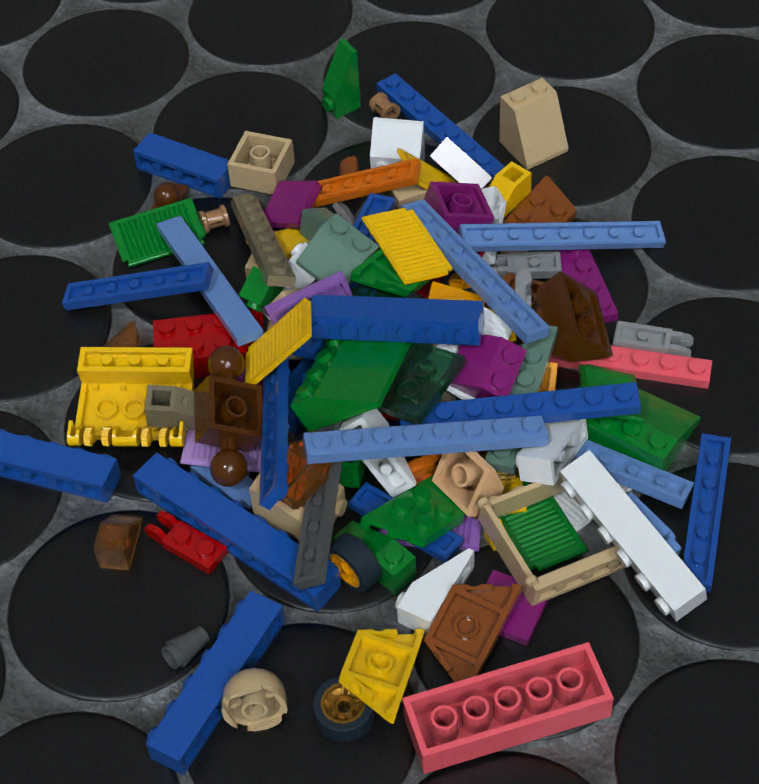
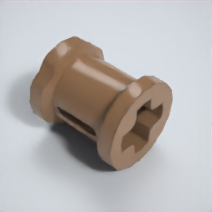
[369,92,400,119]
[198,205,230,233]

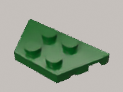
[349,249,432,298]
[360,475,465,548]

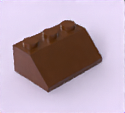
[536,271,613,362]

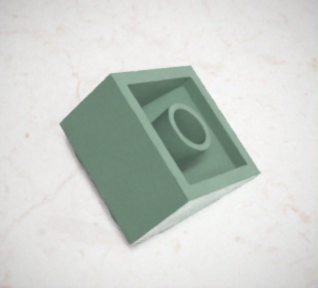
[296,213,379,287]

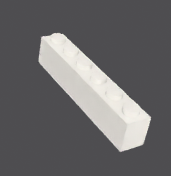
[560,450,707,622]

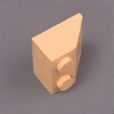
[431,451,504,517]

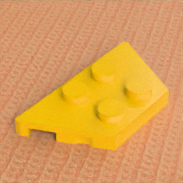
[339,629,425,724]

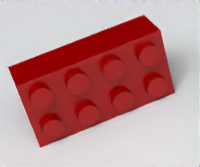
[153,309,266,380]

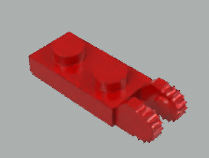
[144,510,228,574]

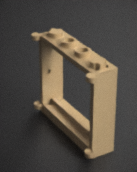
[476,476,631,607]

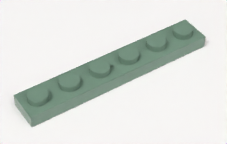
[485,325,558,474]

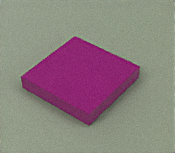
[264,181,322,228]
[486,570,548,646]

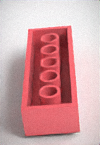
[402,642,614,774]

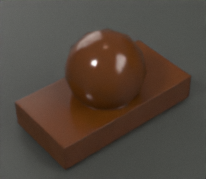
[151,182,189,210]

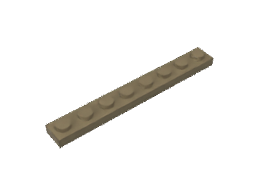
[231,194,296,288]

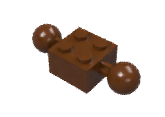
[194,346,263,487]

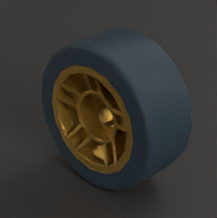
[312,676,375,742]

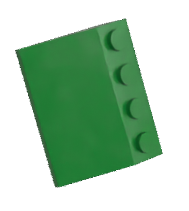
[290,339,411,432]
[578,385,701,471]

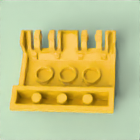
[67,347,194,447]

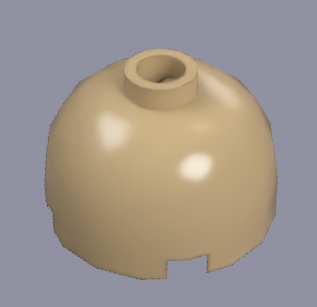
[221,668,288,731]

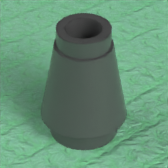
[161,626,209,669]

